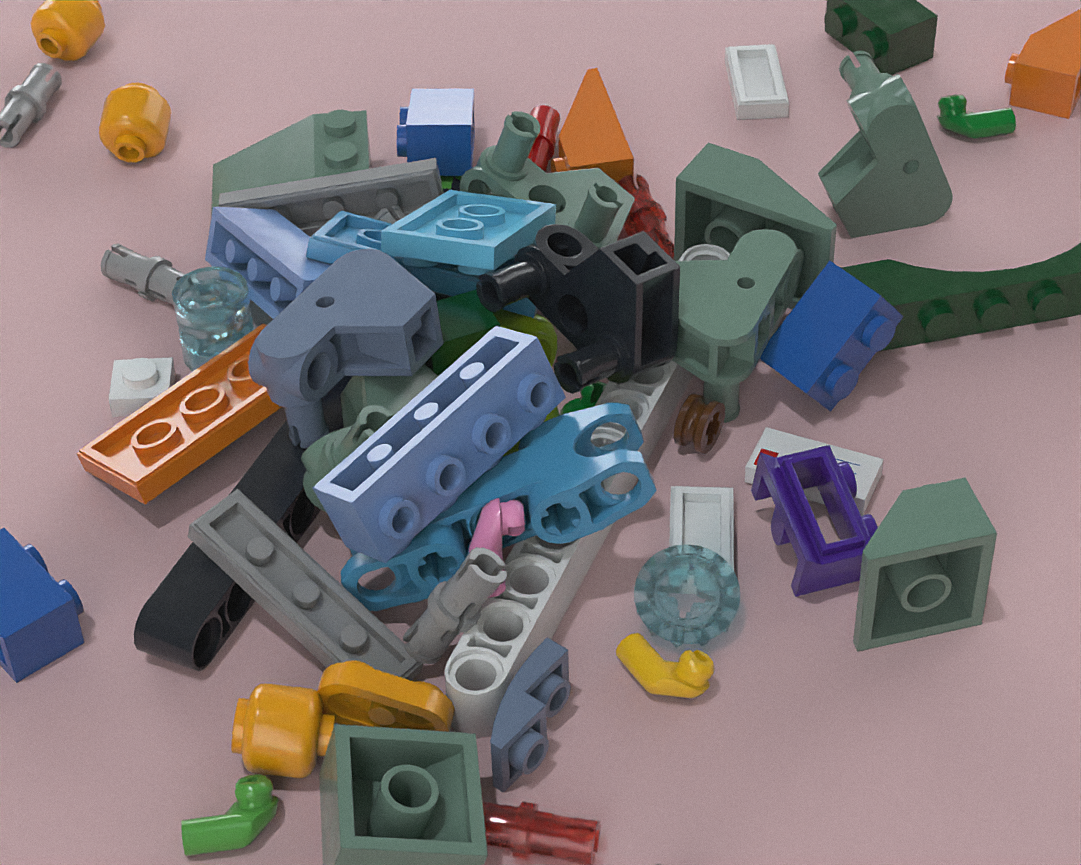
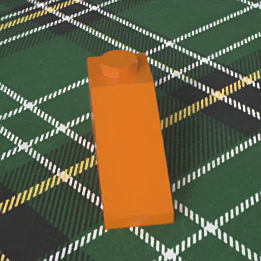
[1005,9,1081,119]
[551,68,634,197]

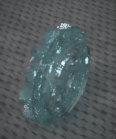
[634,545,740,648]

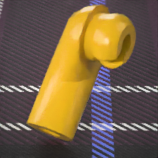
[616,633,715,698]

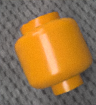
[30,0,105,61]
[99,82,171,162]
[231,683,336,778]

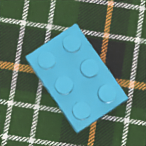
[381,190,556,275]

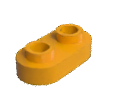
[317,660,455,732]

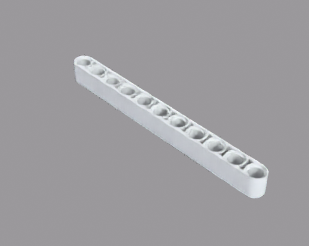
[445,244,730,738]

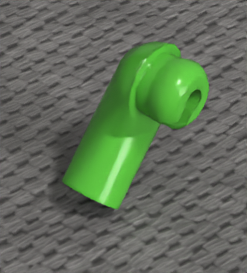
[181,774,278,856]

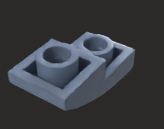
[490,637,571,793]

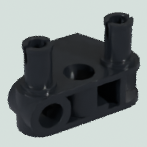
[476,224,680,394]

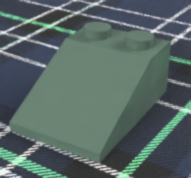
[211,110,371,216]
[674,142,837,309]

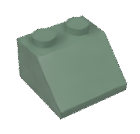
[853,478,997,652]
[319,724,488,865]

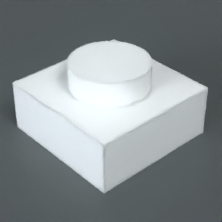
[109,357,176,417]

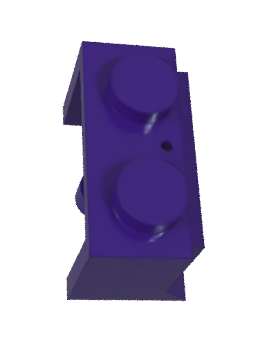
[751,445,878,597]

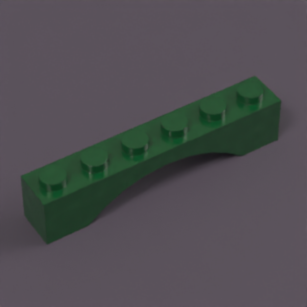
[840,242,1081,352]

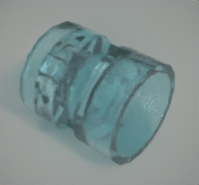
[172,266,254,371]

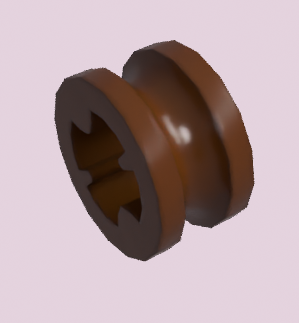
[673,393,725,454]

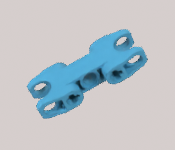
[340,403,657,611]

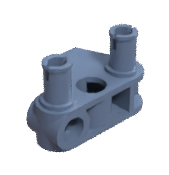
[248,249,444,449]

